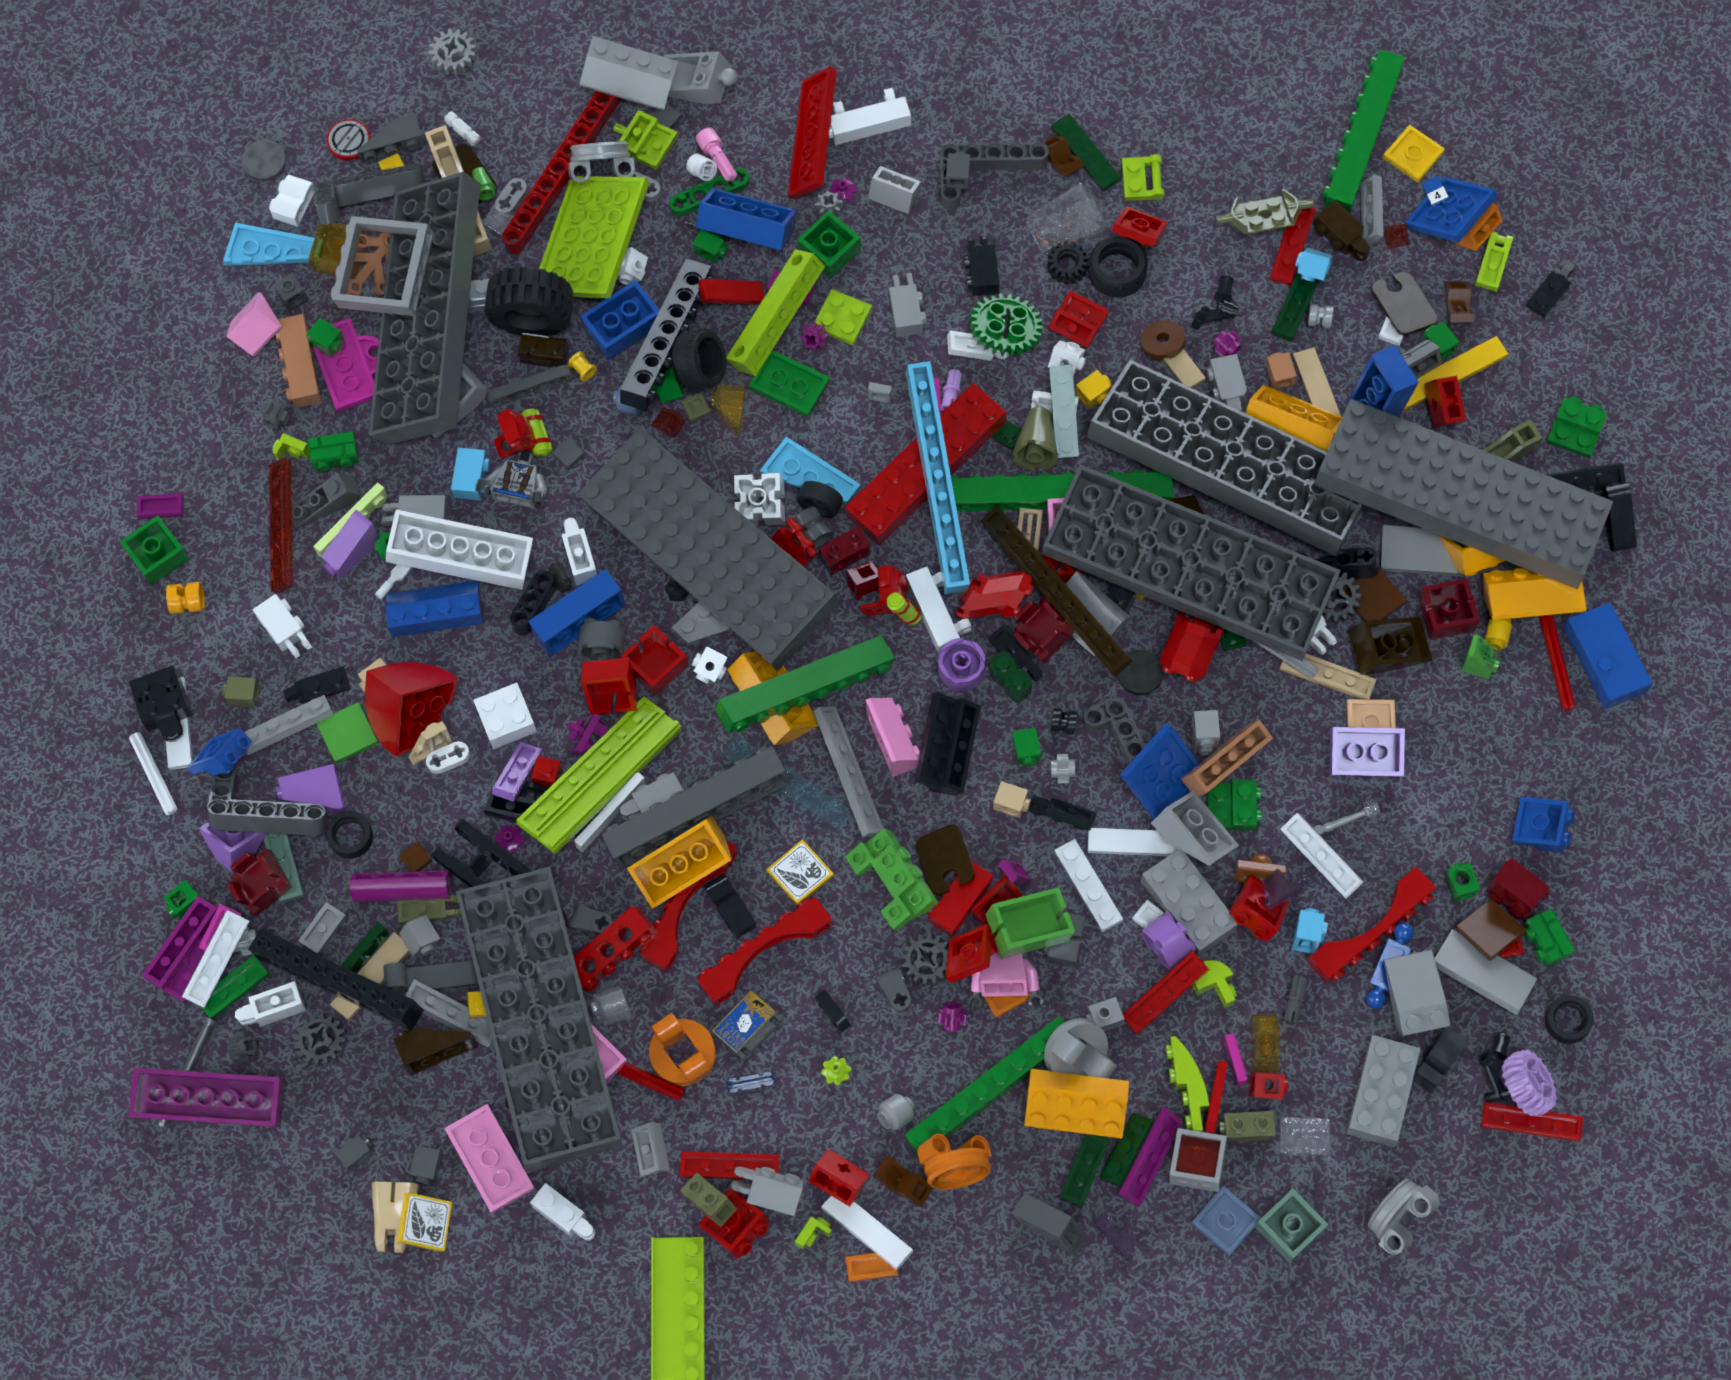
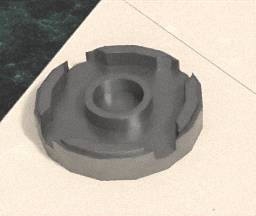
[242,140,286,182]

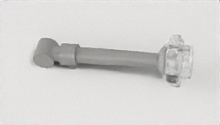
[1313,799,1381,836]

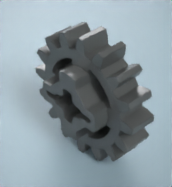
[1322,572,1363,623]
[901,933,948,987]
[293,1013,347,1067]

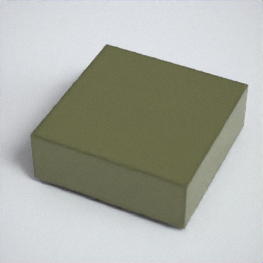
[681,393,711,423]

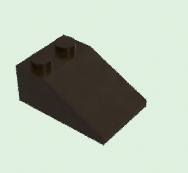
[1349,617,1433,675]
[393,1029,478,1076]

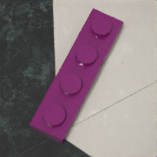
[1118,1108,1183,1207]

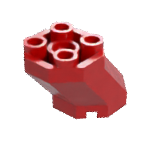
[955,571,1034,619]
[1159,612,1225,682]

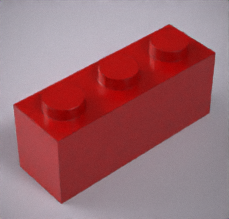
[927,861,993,938]

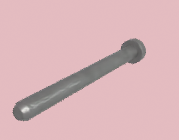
[158,1016,218,1128]

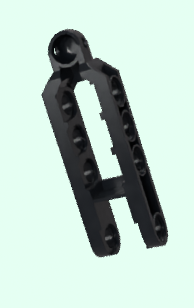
[431,819,568,927]

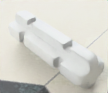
[444,112,480,146]

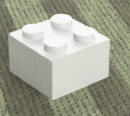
[473,683,537,749]

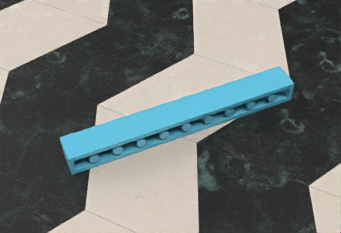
[906,361,970,594]

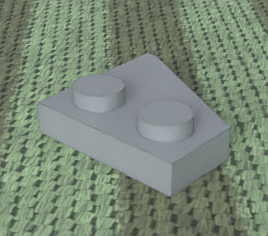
[672,602,732,646]

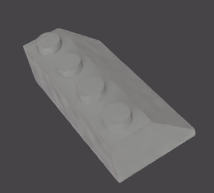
[579,36,678,111]

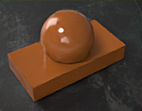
[1235,853,1286,887]

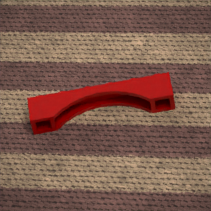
[639,840,738,974]
[1307,866,1436,984]
[697,897,833,1007]

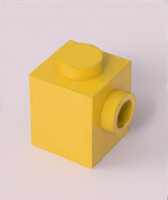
[1075,370,1112,410]

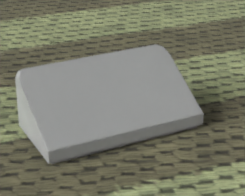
[631,1122,670,1177]

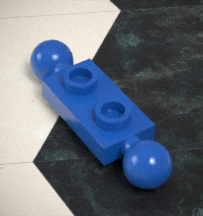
[1366,923,1414,1009]

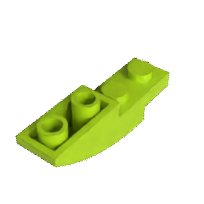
[1165,1036,1210,1132]

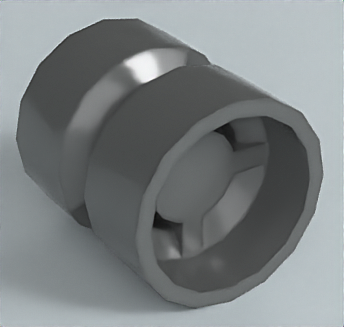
[794,507,833,550]

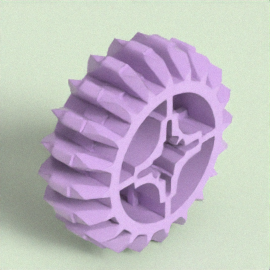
[1502,1050,1557,1116]

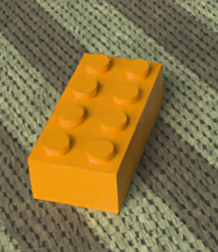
[1024,1069,1129,1138]

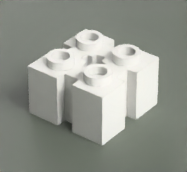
[734,473,785,526]

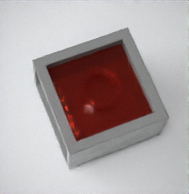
[1170,1128,1227,1192]

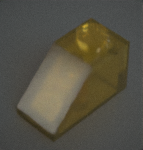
[712,384,746,437]
[1252,1014,1280,1072]

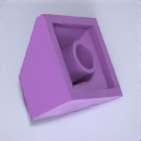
[200,822,267,872]

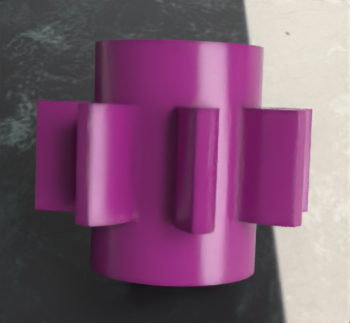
[800,321,829,351]
[1213,330,1242,357]
[938,1002,967,1032]

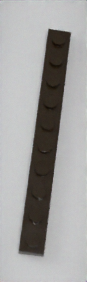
[981,505,1133,677]

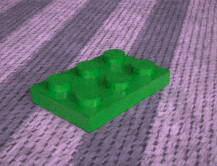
[748,350,830,418]

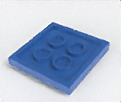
[1405,176,1498,243]
[1120,724,1199,820]

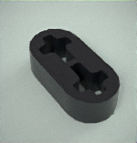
[814,990,851,1033]

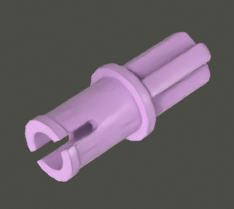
[940,369,962,411]

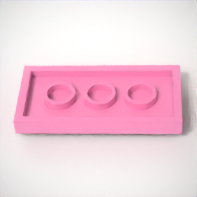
[444,1104,535,1214]

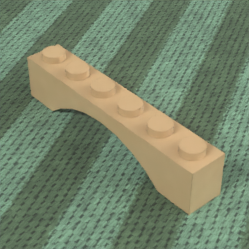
[425,125,493,257]

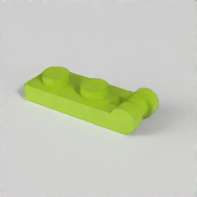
[1475,231,1513,292]

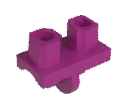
[567,713,609,756]

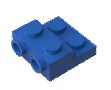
[187,727,252,776]
[1512,797,1575,853]

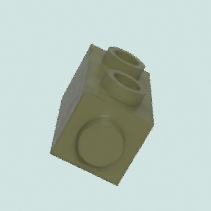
[1219,1111,1276,1143]
[680,1173,737,1228]

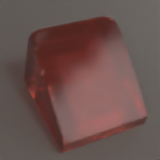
[1383,222,1410,249]
[651,408,686,438]

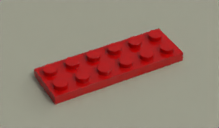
[787,66,837,199]

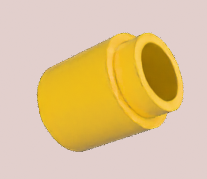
[1485,619,1512,651]

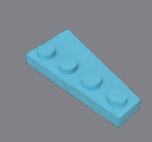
[223,223,322,266]
[760,437,861,505]

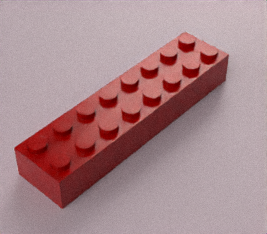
[845,383,1007,546]

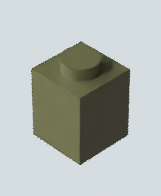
[222,676,260,708]

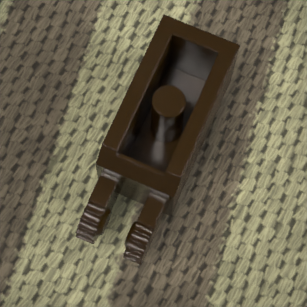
[1314,200,1370,261]

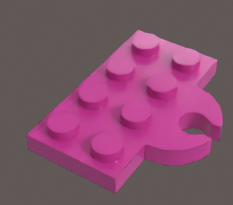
[313,318,379,413]

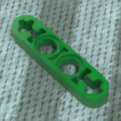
[669,168,750,217]

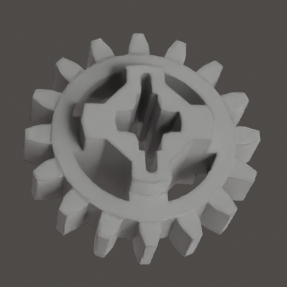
[429,29,477,75]

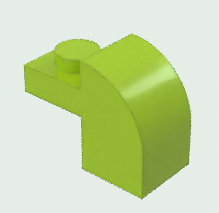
[1192,960,1237,1009]

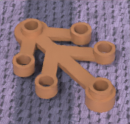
[347,232,391,296]

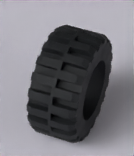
[485,267,573,336]

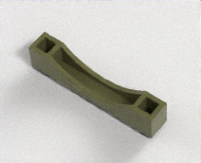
[1483,420,1543,462]

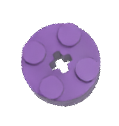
[938,638,985,692]
[1140,911,1197,970]

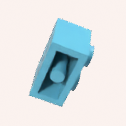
[1295,248,1333,282]
[1291,908,1328,954]

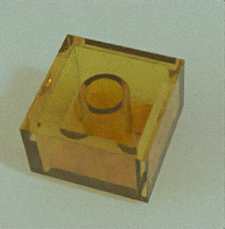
[308,223,366,279]

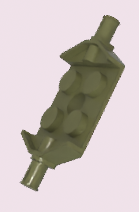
[1216,189,1314,234]

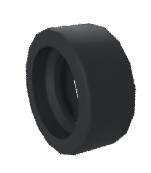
[797,481,843,518]
[326,811,373,859]
[1545,995,1594,1044]

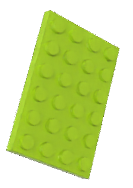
[539,176,650,299]

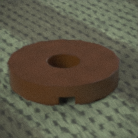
[1140,320,1186,360]

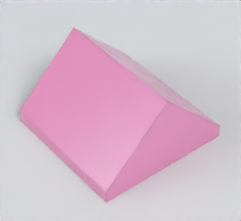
[226,292,282,356]

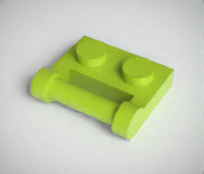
[1122,154,1165,201]

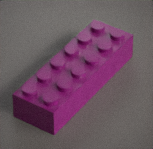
[128,1068,285,1127]

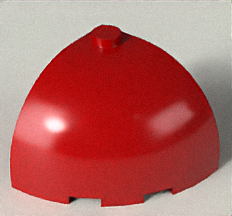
[365,662,457,757]

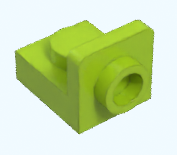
[273,433,310,462]
[795,1217,832,1251]

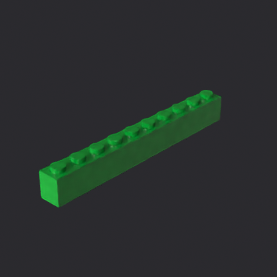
[951,470,1173,512]

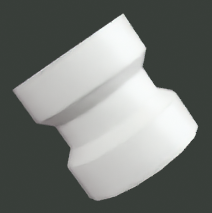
[687,154,717,181]

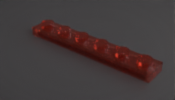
[269,458,293,594]

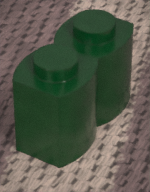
[989,651,1032,704]

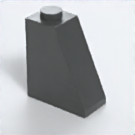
[1012,1193,1088,1257]

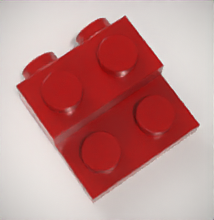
[1112,206,1168,247]
[1229,874,1289,942]
[945,924,998,983]
[698,1187,770,1259]

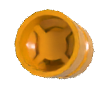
[166,582,205,614]

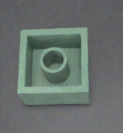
[1255,1189,1329,1264]

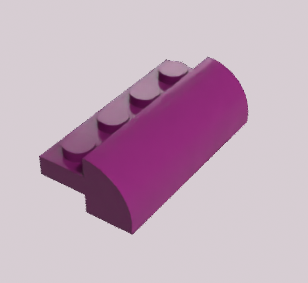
[349,870,453,902]
[142,896,217,1004]

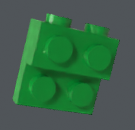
[1546,397,1608,459]
[1207,780,1262,831]

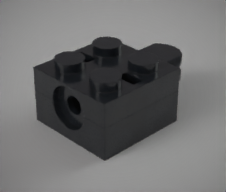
[129,665,193,742]

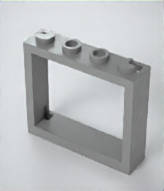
[331,216,434,316]

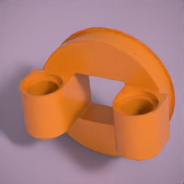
[649,1013,716,1086]
[918,1134,992,1190]

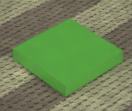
[316,702,379,764]

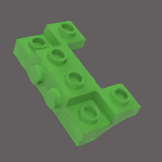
[845,828,939,931]

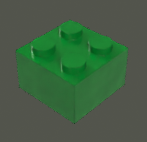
[797,210,861,279]
[120,515,189,585]

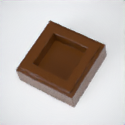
[399,842,433,872]

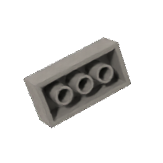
[1141,849,1238,956]
[1346,1035,1420,1147]

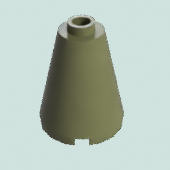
[1013,406,1058,471]

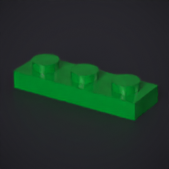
[201,955,270,1020]

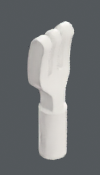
[375,564,412,600]

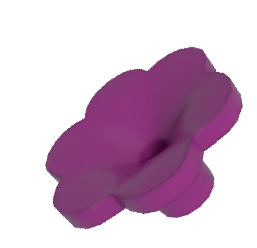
[829,177,857,201]
[494,825,524,853]

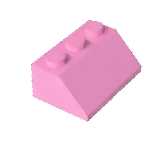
[866,698,920,777]

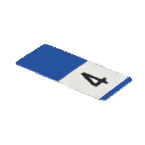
[1422,176,1449,205]

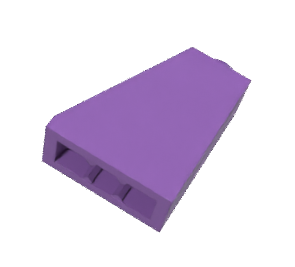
[321,509,379,579]
[276,764,346,815]

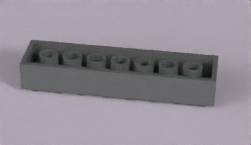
[602,746,792,869]

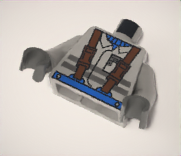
[475,452,547,509]

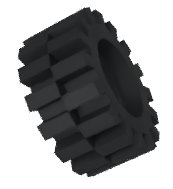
[1048,241,1088,285]

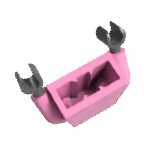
[967,951,1043,1010]

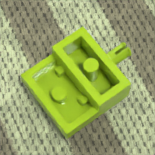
[613,110,678,171]

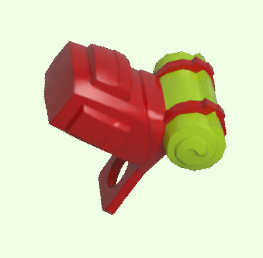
[494,409,553,459]
[860,565,922,625]

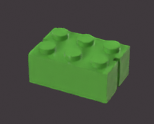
[985,887,1075,959]

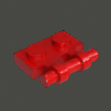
[771,517,818,568]

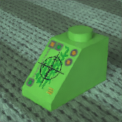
[1461,634,1500,679]

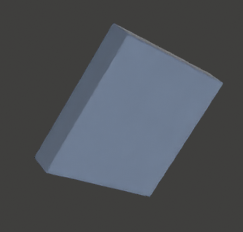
[1191,1186,1261,1256]

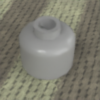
[877,1094,914,1131]

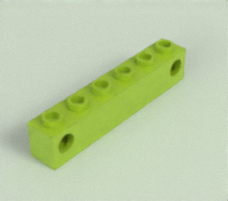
[726,249,825,376]

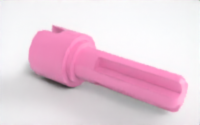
[696,128,737,182]

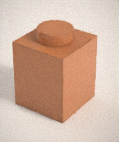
[1265,352,1297,390]

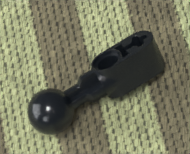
[1297,548,1379,579]

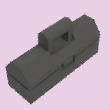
[1397,339,1442,379]

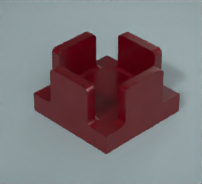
[1013,597,1075,663]
[226,849,292,916]

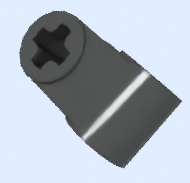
[568,905,613,938]
[875,967,912,1017]

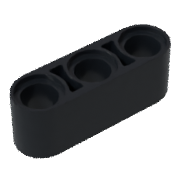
[1602,482,1637,552]
[510,570,556,636]

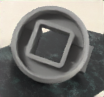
[568,141,635,183]
[1044,1018,1117,1078]
[1368,1179,1440,1255]

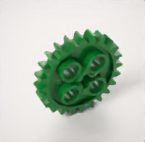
[969,293,1043,357]

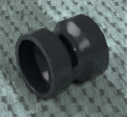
[1051,708,1078,735]

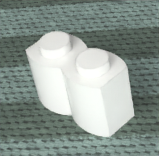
[269,175,315,227]

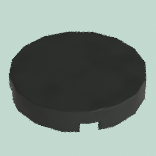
[1117,650,1164,695]

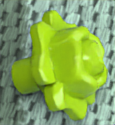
[821,1056,851,1086]

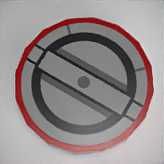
[327,119,371,161]

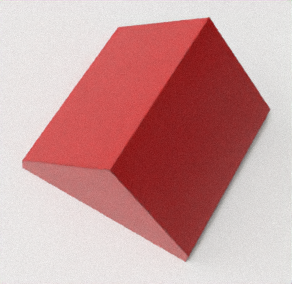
[972,874,1023,926]

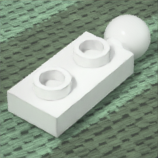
[947,330,1010,361]

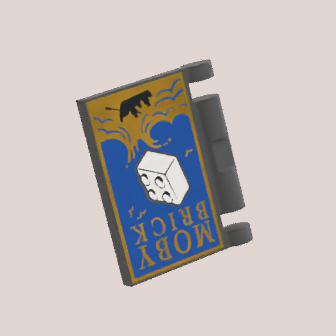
[711,990,784,1061]

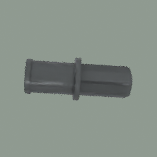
[1283,975,1307,1024]

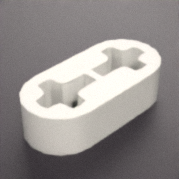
[426,741,470,774]

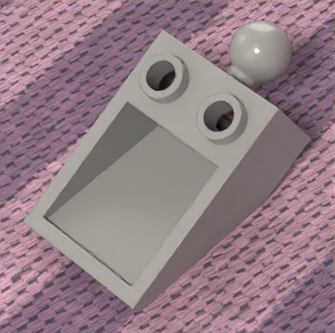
[664,51,738,104]

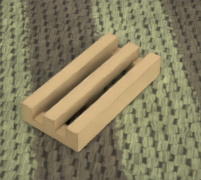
[1018,508,1043,550]

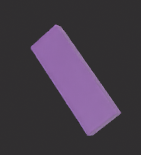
[492,742,542,801]

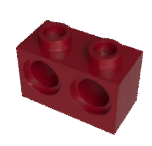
[818,526,871,576]

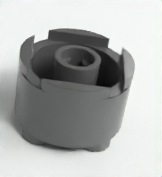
[577,618,625,662]

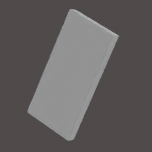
[1380,525,1474,577]
[1434,929,1538,1015]

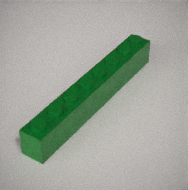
[1322,49,1405,213]
[715,636,895,734]
[905,1016,1064,1157]

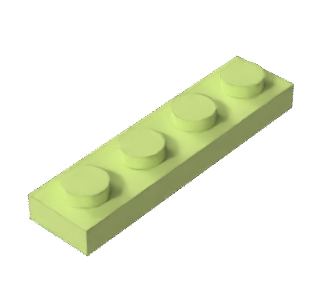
[313,483,388,558]

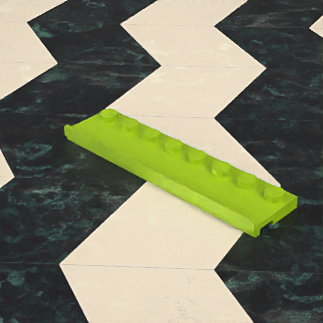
[516,697,681,855]
[651,1237,705,1380]

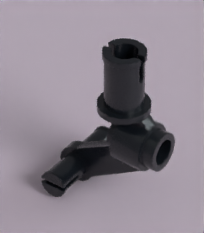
[1191,275,1238,330]
[1479,1033,1512,1103]

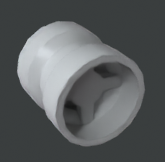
[1308,303,1333,329]

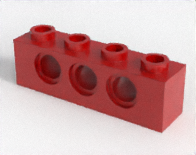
[574,906,657,993]

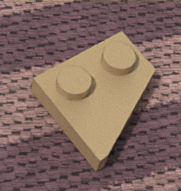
[409,721,453,766]

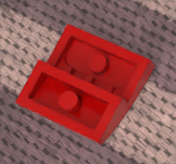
[1048,290,1110,348]

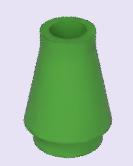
[472,167,496,201]

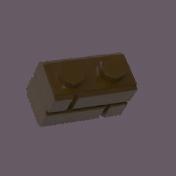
[518,333,569,368]

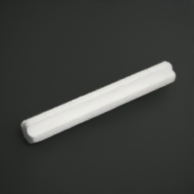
[129,732,177,815]

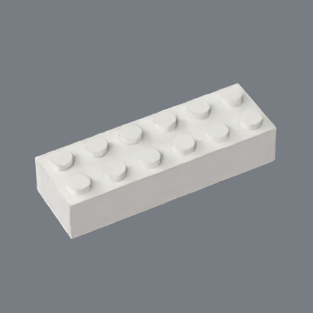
[386,509,533,590]

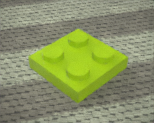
[815,289,872,346]

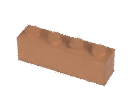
[275,314,322,408]
[1181,720,1273,796]

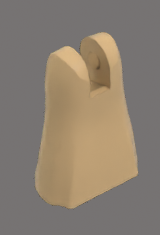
[372,1182,420,1253]

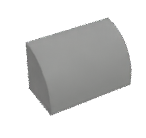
[868,166,921,214]

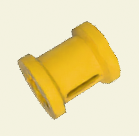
[568,351,597,381]

